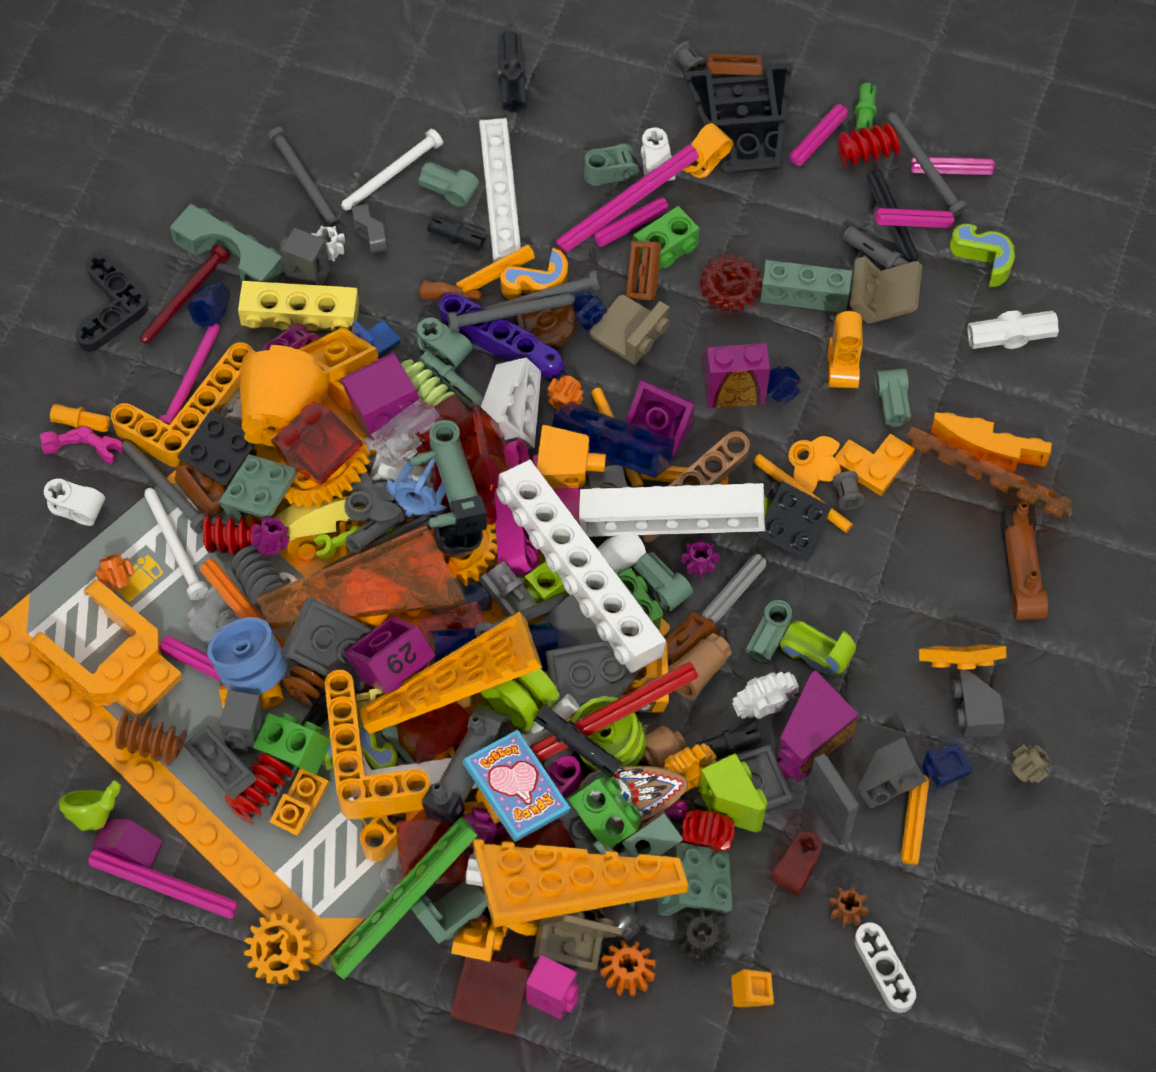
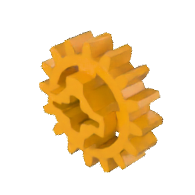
[663,743,717,795]
[244,913,316,984]

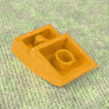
[298,327,379,413]

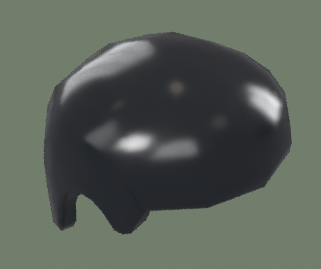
[432,524,483,558]

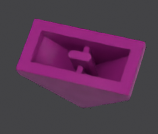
[91,819,163,869]

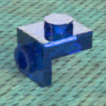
[573,289,608,331]
[922,743,973,789]

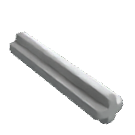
[702,553,767,624]

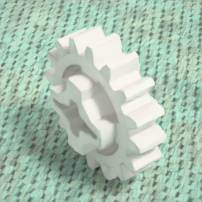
[732,672,800,719]

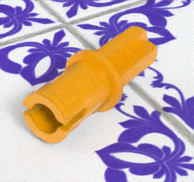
[50,404,110,432]

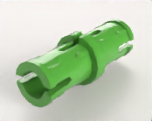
[855,83,877,132]

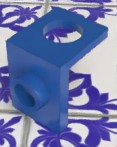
[352,321,401,356]

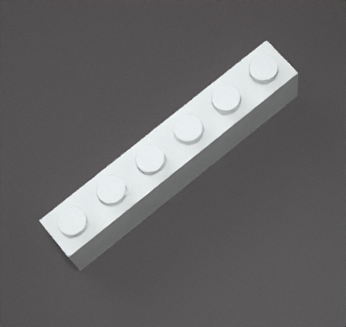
[579,483,765,537]

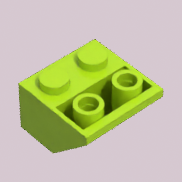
[698,753,768,832]

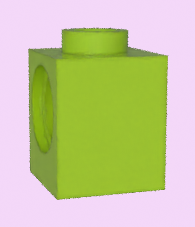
[525,561,566,603]

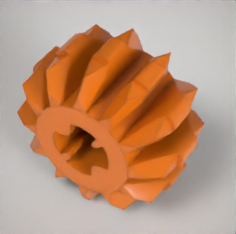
[601,940,656,997]

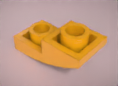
[269,769,331,836]

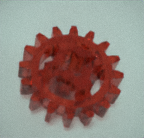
[700,253,763,313]

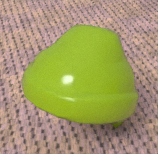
[58,780,121,831]

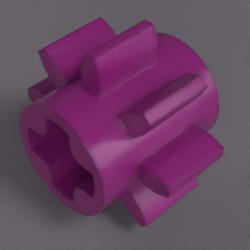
[251,518,290,555]
[681,538,720,579]
[462,807,496,848]

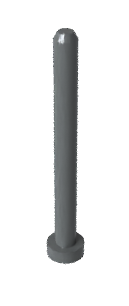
[887,112,968,217]
[267,126,337,226]
[484,270,602,310]
[447,293,575,333]
[122,440,212,534]
[475,591,570,638]

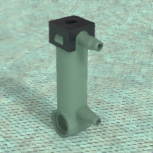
[410,420,487,536]

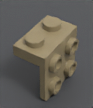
[849,256,922,324]
[590,295,670,365]
[533,912,623,971]

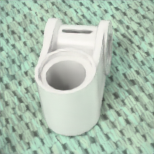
[641,127,675,181]
[44,479,105,526]

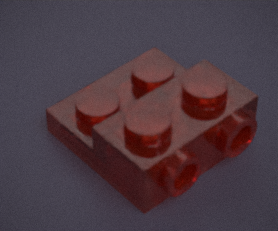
[396,819,469,884]
[450,951,533,1035]

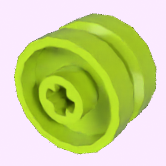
[480,669,559,732]
[572,696,647,772]

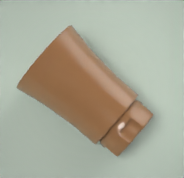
[668,633,732,700]

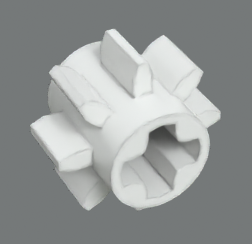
[311,226,345,261]

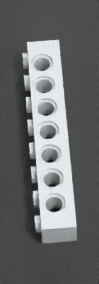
[496,460,666,673]

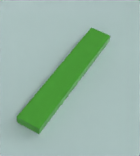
[330,817,478,979]

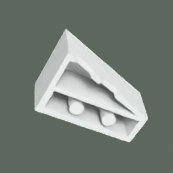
[473,358,541,450]

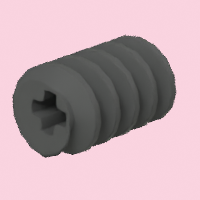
[231,546,289,611]

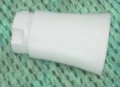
[579,535,646,574]

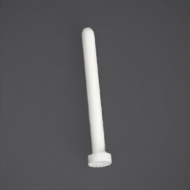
[341,129,443,211]
[144,488,209,600]

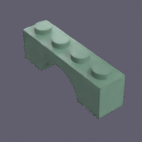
[170,203,285,283]

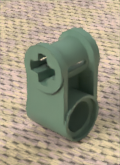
[583,144,639,186]
[417,318,473,369]

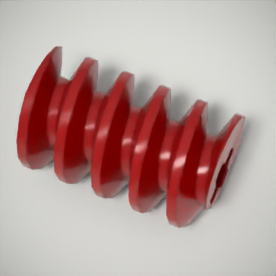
[837,122,900,168]
[202,514,258,555]
[224,754,294,824]

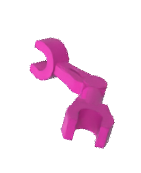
[39,426,124,464]

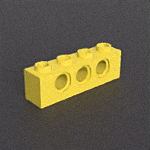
[238,281,359,332]

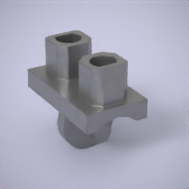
[479,561,538,617]

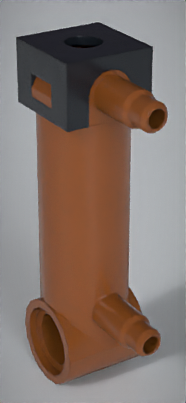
[1000,501,1048,620]

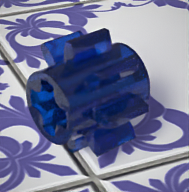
[767,366,801,402]

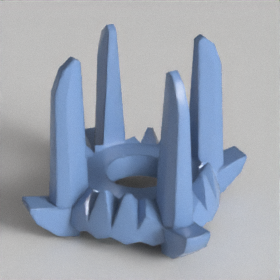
[386,458,447,518]

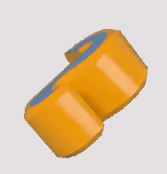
[500,248,568,300]

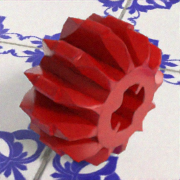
[681,810,735,852]

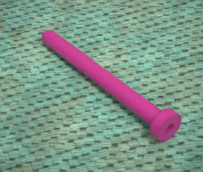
[159,322,220,425]

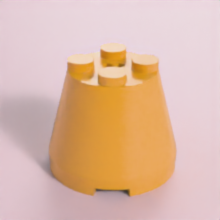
[240,345,330,452]

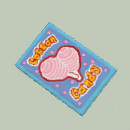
[463,730,570,842]

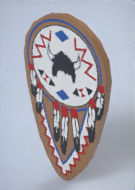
[579,766,688,828]

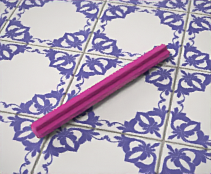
[556,145,699,253]

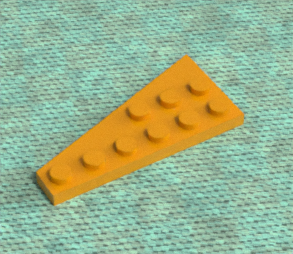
[360,611,542,734]
[472,839,688,927]

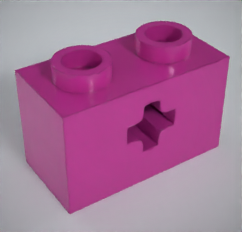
[526,955,579,1020]

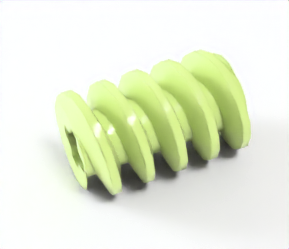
[401,359,456,420]

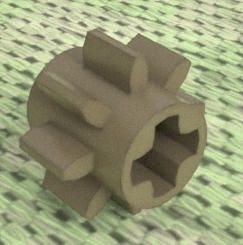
[1011,744,1051,783]

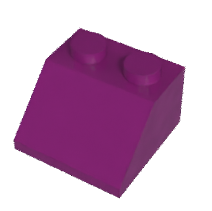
[341,352,425,440]

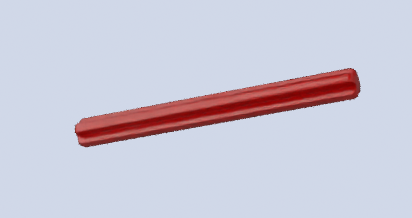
[529,662,698,762]

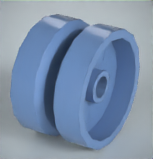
[207,617,288,695]

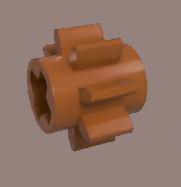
[828,886,869,928]

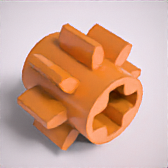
[547,376,584,412]
[95,553,135,590]

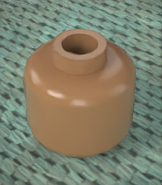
[641,726,686,768]

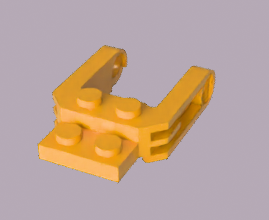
[28,579,183,720]

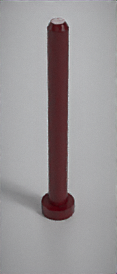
[140,245,230,344]

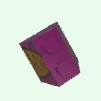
[701,343,770,409]
[777,670,859,784]

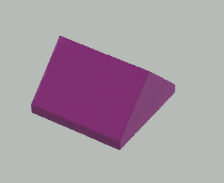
[621,379,695,457]

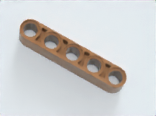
[638,431,750,543]

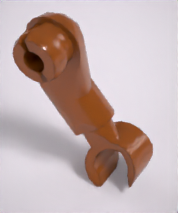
[418,280,481,306]

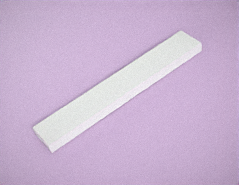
[479,118,521,263]

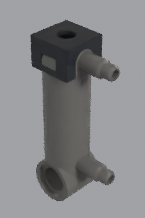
[421,704,511,827]

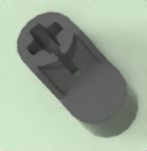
[352,204,387,253]

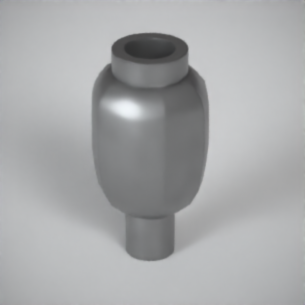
[596,903,640,940]

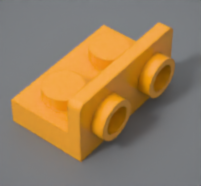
[451,915,508,962]

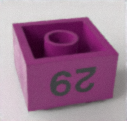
[344,616,435,693]

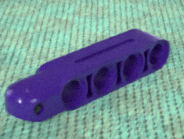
[439,293,565,379]

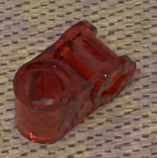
[770,831,822,896]

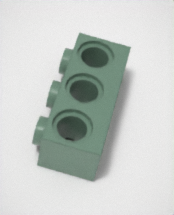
[760,260,852,313]

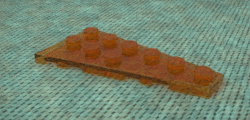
[907,426,1075,519]
[256,525,465,628]

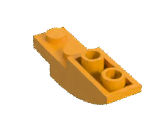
[931,412,1052,472]

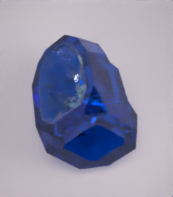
[187,281,230,327]

